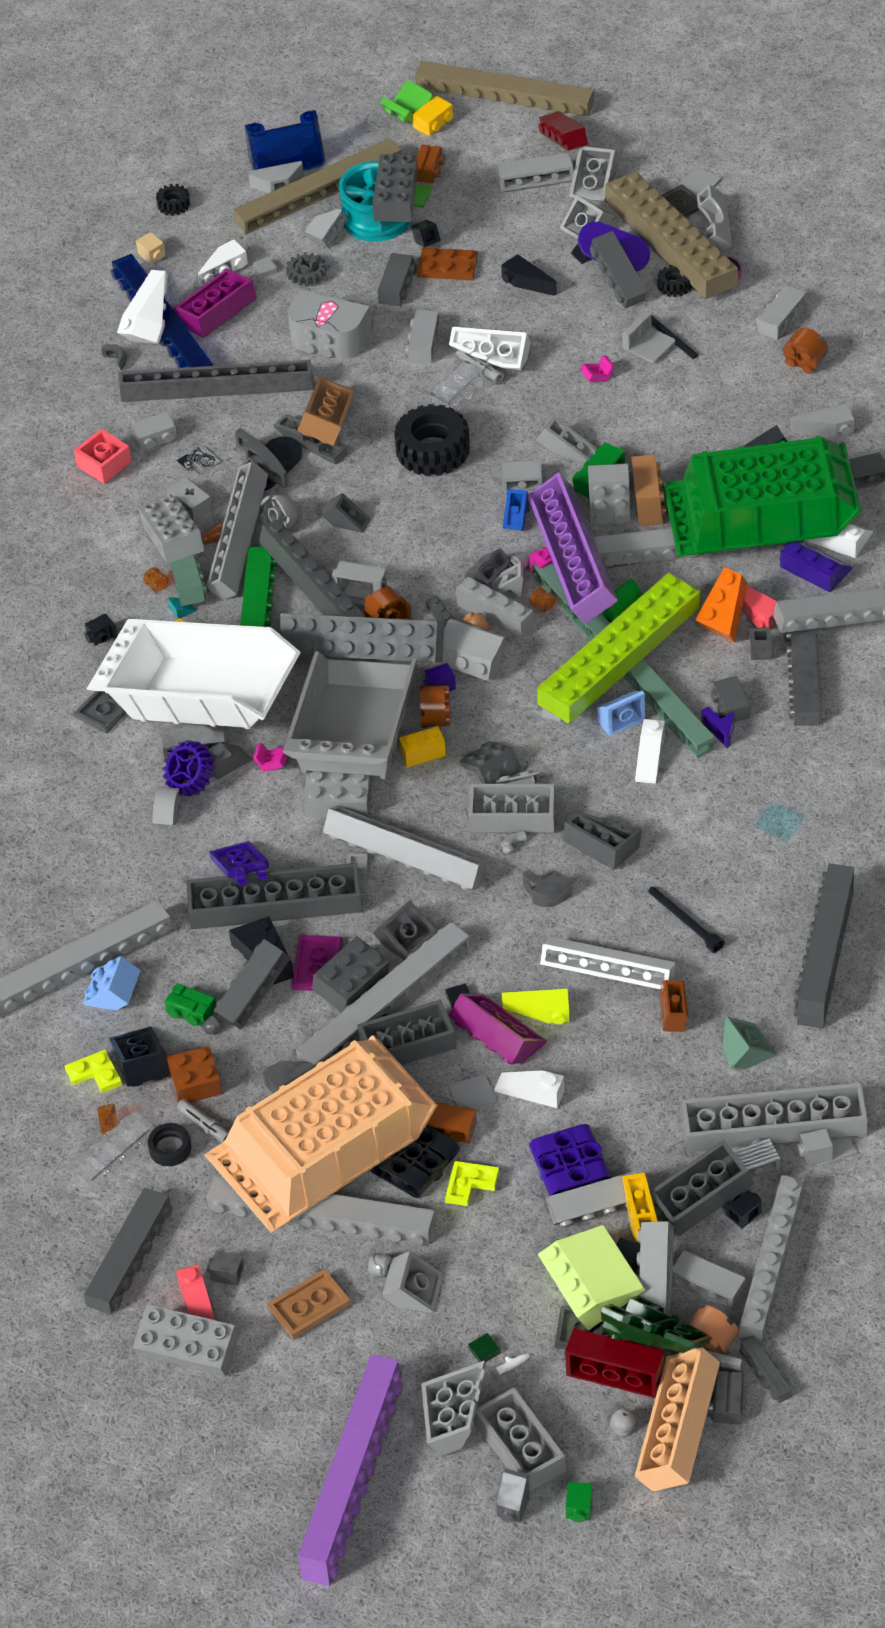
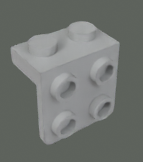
[622,311,675,363]

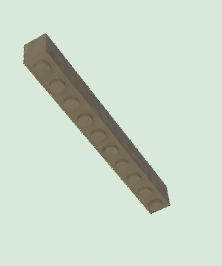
[415,61,594,116]
[233,138,402,235]

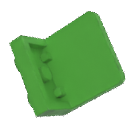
[380,81,433,124]

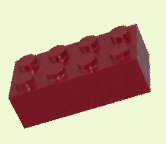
[565,1328,665,1398]

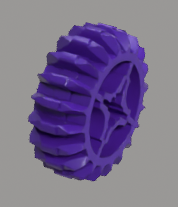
[162,740,216,797]

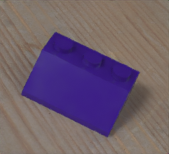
[780,541,853,593]

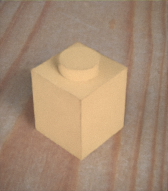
[136,232,166,264]

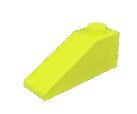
[502,989,570,1024]

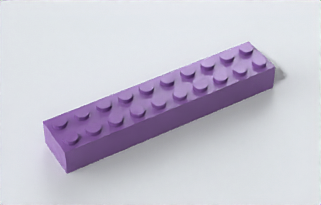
[528,472,618,624]
[298,1354,404,1586]

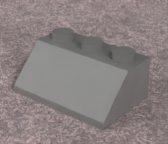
[434,618,505,681]

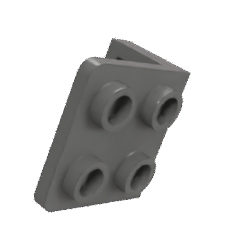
[460,741,521,784]

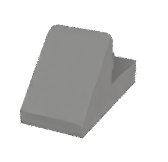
[489,562,523,597]

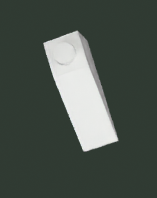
[635,719,665,784]
[494,1070,565,1108]

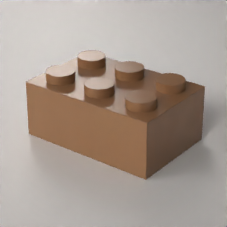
[631,454,666,526]

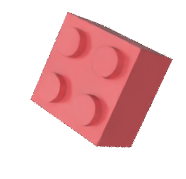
[74,429,132,484]

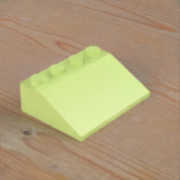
[538,1225,645,1330]

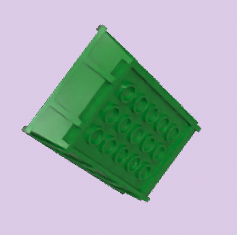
[663,436,861,557]

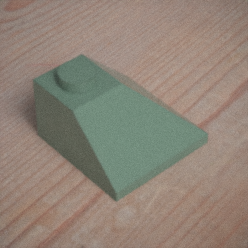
[722,1017,777,1070]

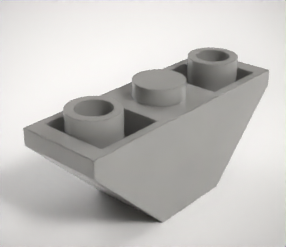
[248,161,304,193]

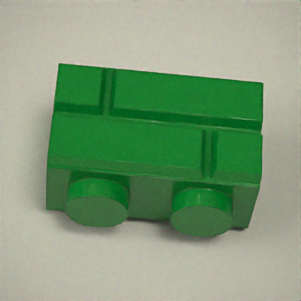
[165,983,216,1027]

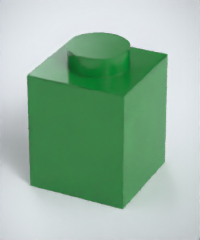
[566,1482,593,1522]

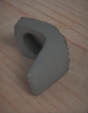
[102,344,127,370]

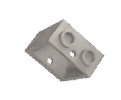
[332,561,388,607]

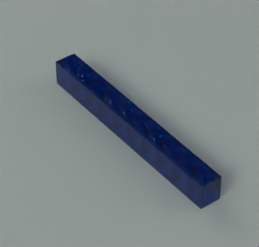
[111,254,213,368]

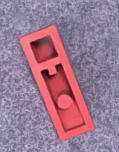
[742,586,776,630]
[176,1265,215,1320]

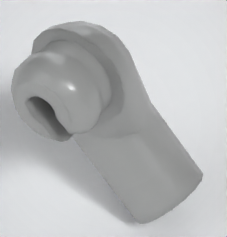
[500,831,527,854]

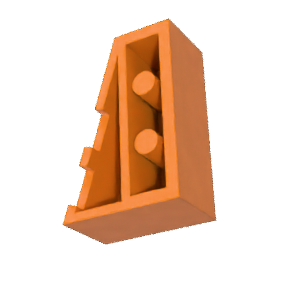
[695,567,748,643]

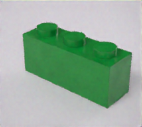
[572,442,625,498]

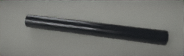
[651,315,698,359]

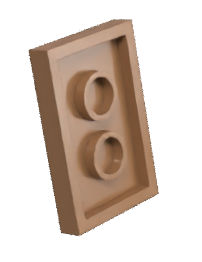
[267,1269,351,1340]

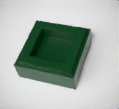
[468,1333,501,1362]

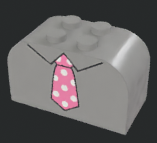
[288,290,372,360]

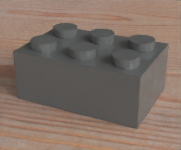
[312,936,390,1012]

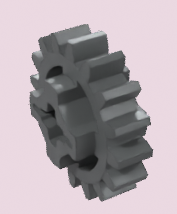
[286,252,327,286]

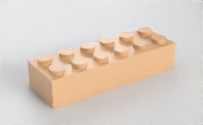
[635,1347,720,1491]

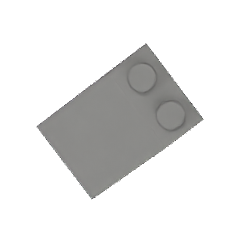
[569,146,619,203]

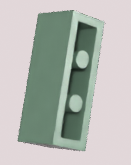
[170,555,207,606]

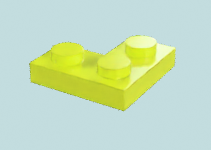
[64,1049,122,1093]
[445,1161,499,1206]

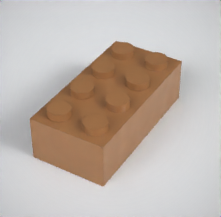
[297,376,355,446]

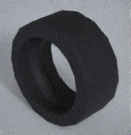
[147,1123,191,1167]

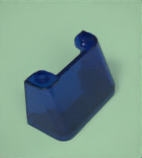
[244,110,325,171]

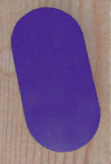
[577,222,650,272]

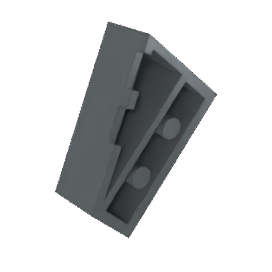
[563,811,641,870]

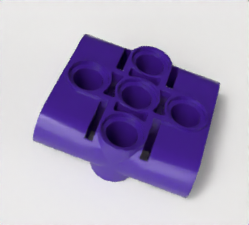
[529,1124,612,1196]

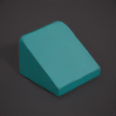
[167,597,196,619]

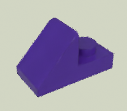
[702,707,735,748]

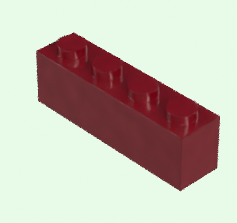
[538,111,588,151]

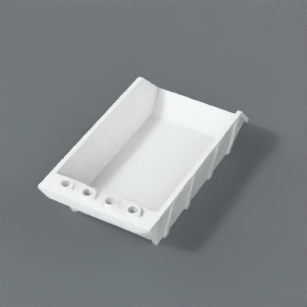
[87,619,301,729]

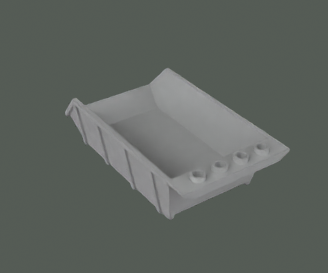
[283,651,418,779]

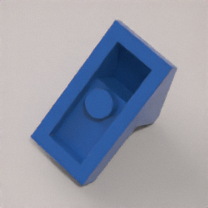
[503,489,530,531]

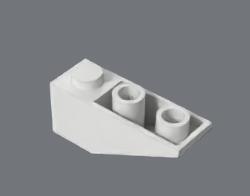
[198,240,248,287]

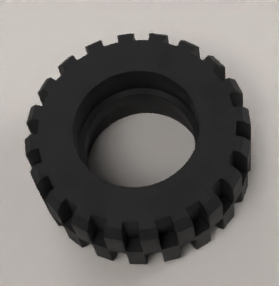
[394,404,470,477]

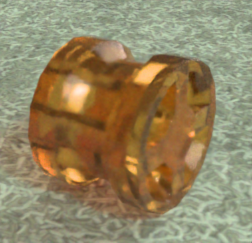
[143,567,169,592]
[530,587,555,613]

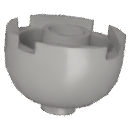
[260,494,298,530]

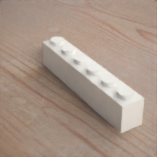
[540,936,676,989]

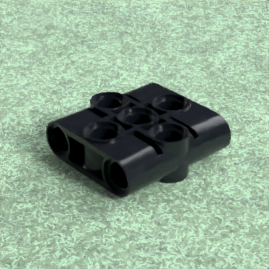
[370,1124,460,1198]

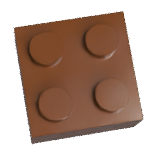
[166,1046,222,1103]

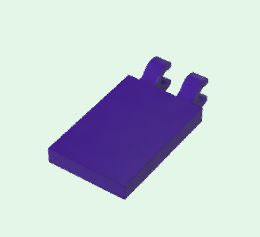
[209,841,269,886]

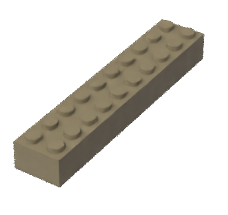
[605,171,738,299]

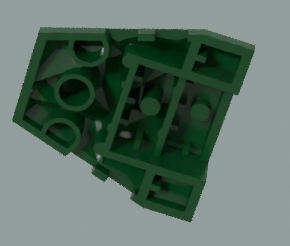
[601,1296,712,1353]

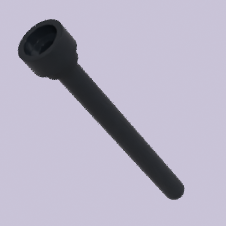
[648,886,725,953]

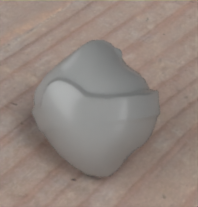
[368,1253,392,1277]
[609,1408,636,1437]

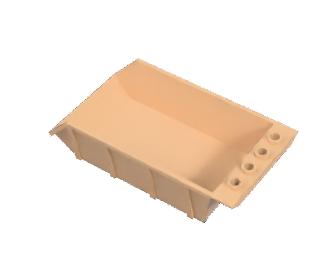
[205,1035,438,1233]

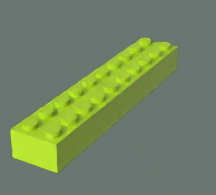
[537,573,700,724]

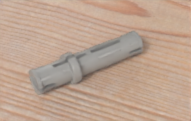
[456,350,504,384]
[177,1098,229,1144]

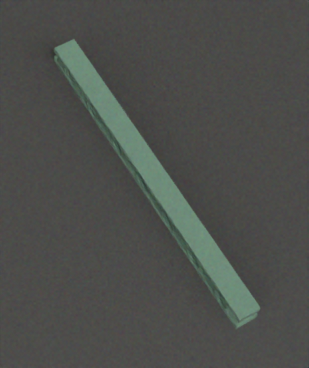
[532,563,715,759]

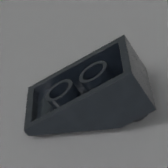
[109,1026,170,1087]

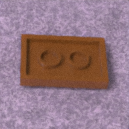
[417,247,478,281]

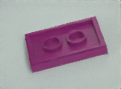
[292,935,342,991]

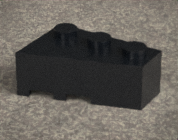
[229,916,293,985]

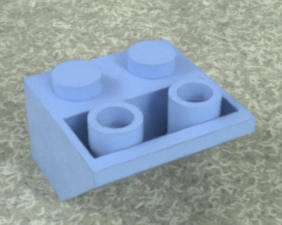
[83,956,141,1010]

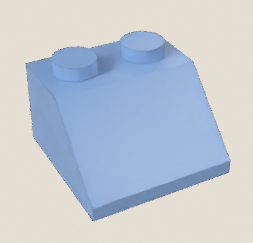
[596,691,645,736]

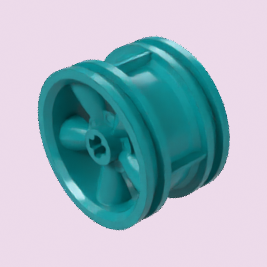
[339,161,412,242]

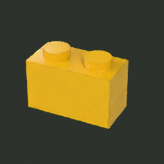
[412,96,453,136]
[399,726,446,768]

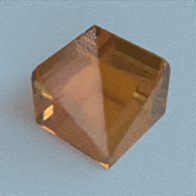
[97,1104,119,1136]

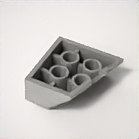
[421,1361,486,1456]

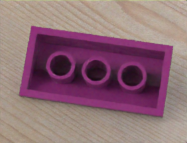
[173,269,257,338]
[449,993,547,1065]

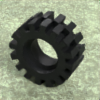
[156,184,190,216]
[657,265,692,297]

